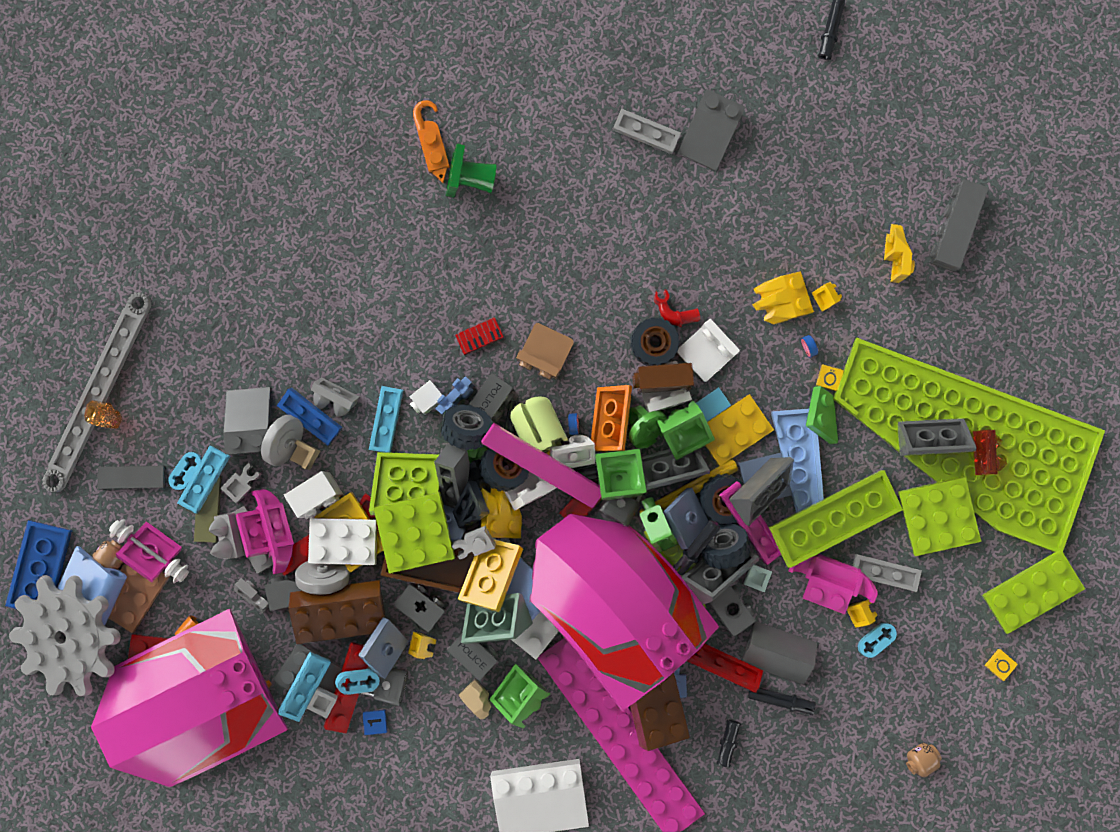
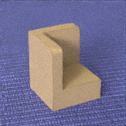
[290,440,320,470]

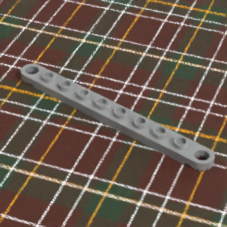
[42,292,151,492]

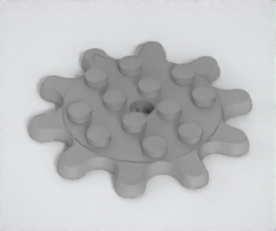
[9,575,121,696]

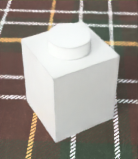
[409,380,442,415]

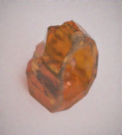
[84,400,122,429]

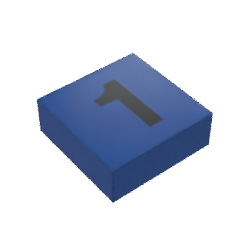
[363,709,388,735]

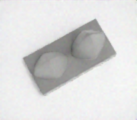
[311,377,359,417]
[209,513,244,559]

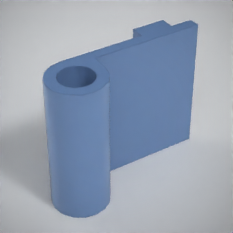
[57,546,127,625]

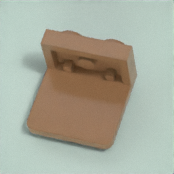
[516,323,573,380]

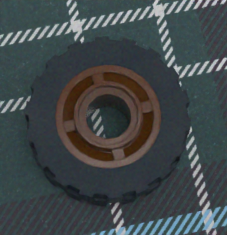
[630,317,680,366]
[479,448,529,492]
[699,473,744,525]

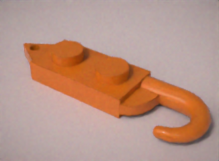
[413,100,450,183]

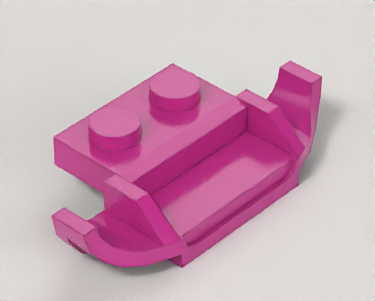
[236,489,294,574]
[788,554,878,614]

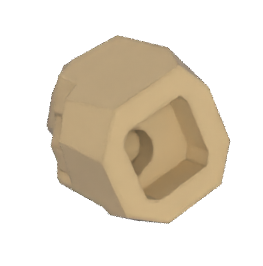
[459,679,491,719]

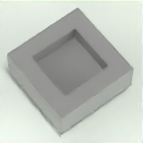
[307,686,338,718]

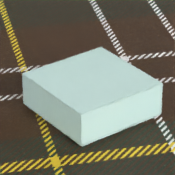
[743,565,772,592]

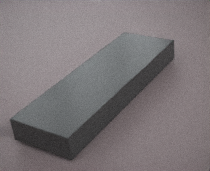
[98,466,165,489]

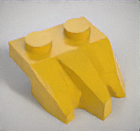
[884,224,915,283]
[752,271,814,324]
[481,488,522,538]

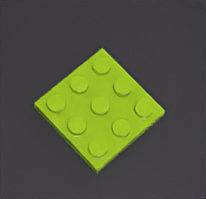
[369,452,440,515]
[898,476,981,556]
[373,492,456,573]

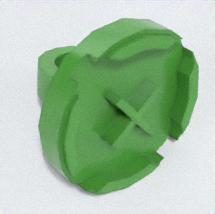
[628,405,668,449]

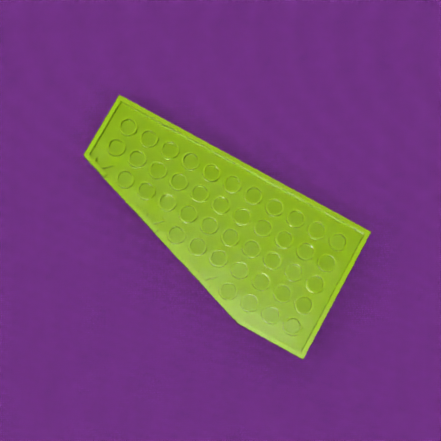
[834,338,1105,552]

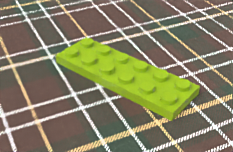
[769,470,903,568]

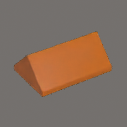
[591,385,632,453]

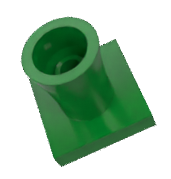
[446,144,496,197]

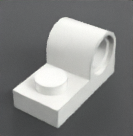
[550,435,595,468]

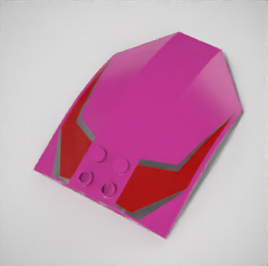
[529,514,719,711]
[91,609,288,787]

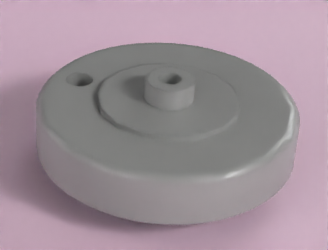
[261,415,303,466]
[295,561,350,595]

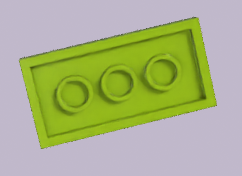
[982,550,1085,634]

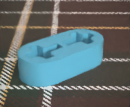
[169,452,202,490]
[858,623,897,658]
[335,669,380,695]

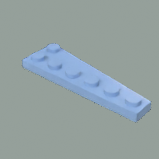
[771,409,824,513]

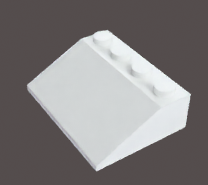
[490,759,589,832]

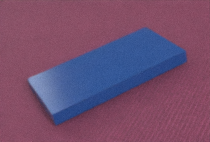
[5,520,72,609]

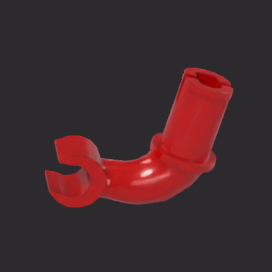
[654,289,700,328]

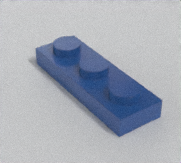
[277,388,343,446]

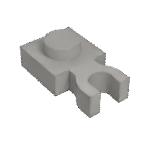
[220,463,262,504]
[452,526,496,559]
[234,578,269,614]

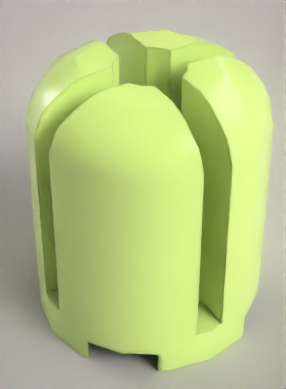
[510,397,568,452]

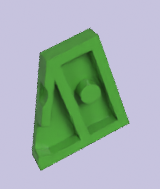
[806,386,838,444]

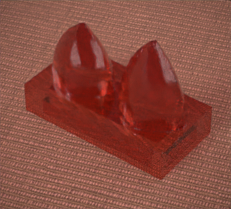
[973,430,1007,475]

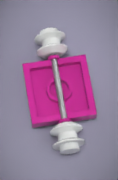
[109,519,189,583]

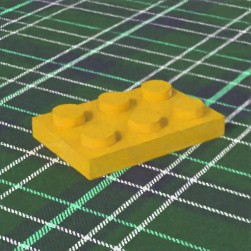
[705,394,774,466]
[314,492,383,572]
[458,539,523,612]

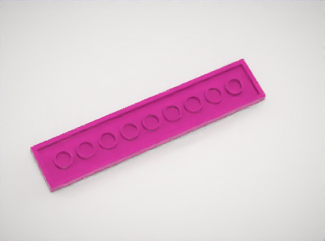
[538,637,705,832]

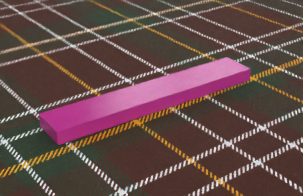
[481,423,601,508]

